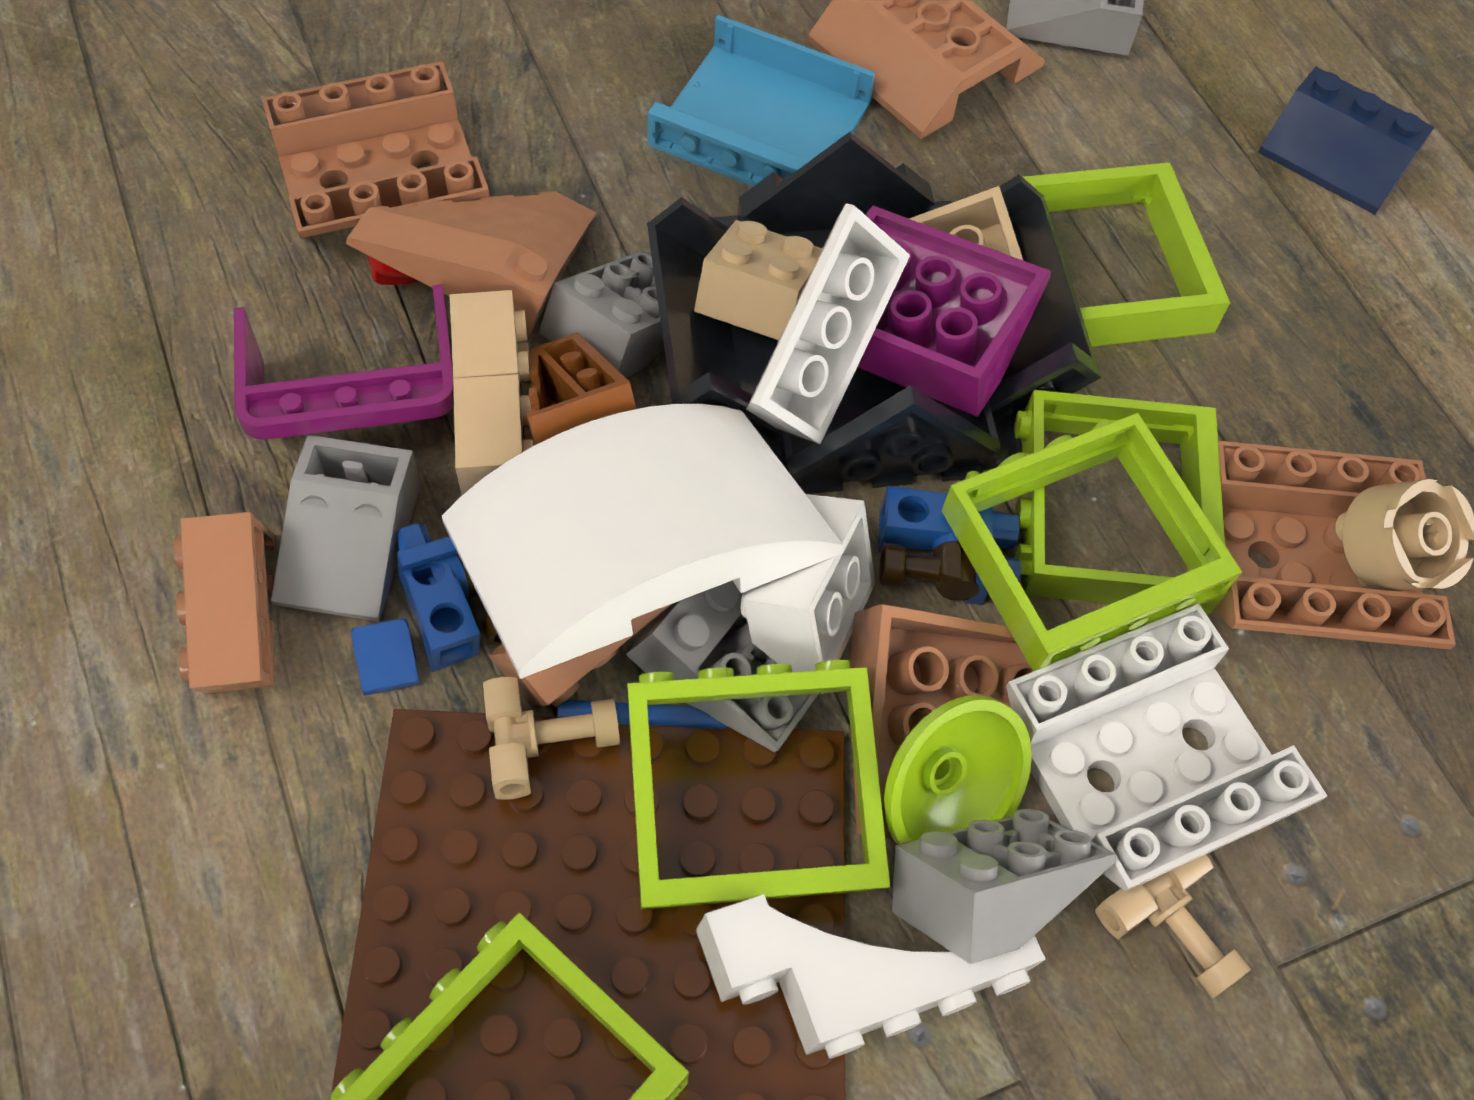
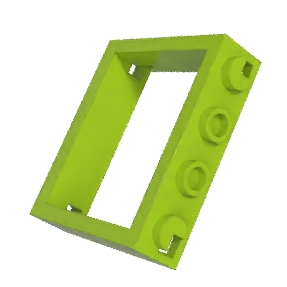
[1023,162,1230,347]
[1015,390,1228,614]
[942,413,1242,672]
[628,660,890,909]
[330,912,689,1100]

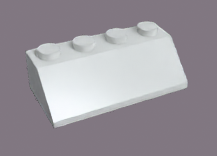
[746,204,910,444]

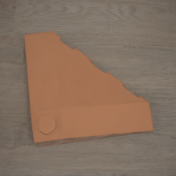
[346,191,596,336]
[850,604,1033,839]

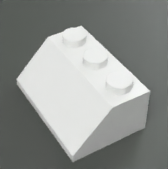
[741,494,875,694]

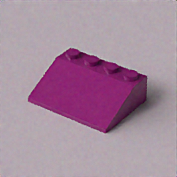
[857,206,1051,417]

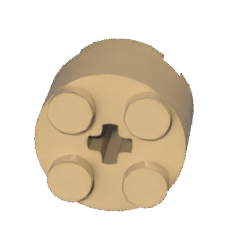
[1335,479,1474,591]

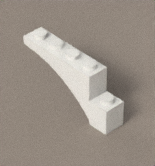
[696,894,1046,1059]

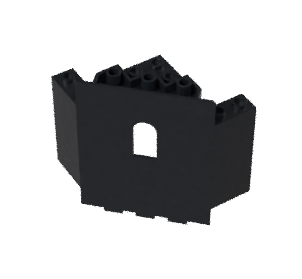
[647,132,1102,494]

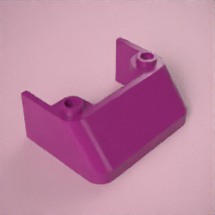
[234,284,454,440]

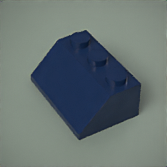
[1258,66,1435,215]

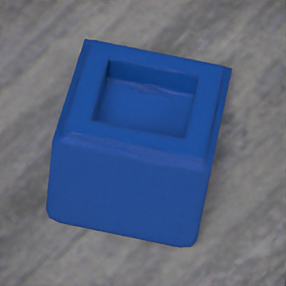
[351,619,420,695]

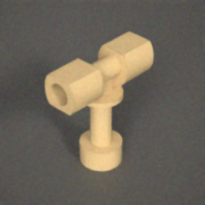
[483,677,620,800]
[1095,854,1251,999]

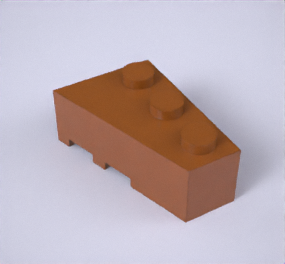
[527,332,636,445]

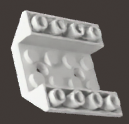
[1006,603,1327,891]

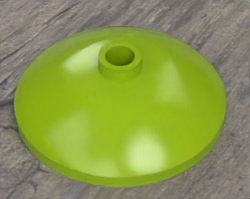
[884,695,1032,844]

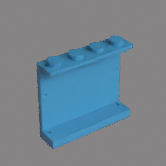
[647,15,876,187]

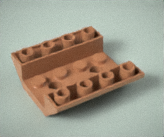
[808,0,1045,139]
[262,61,490,239]
[1214,441,1456,650]

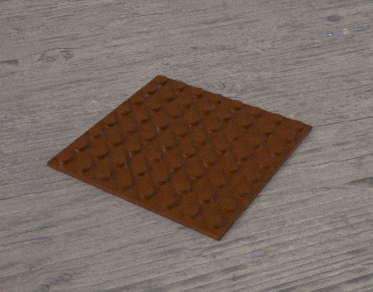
[330,709,845,1100]

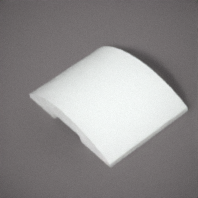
[442,404,844,679]

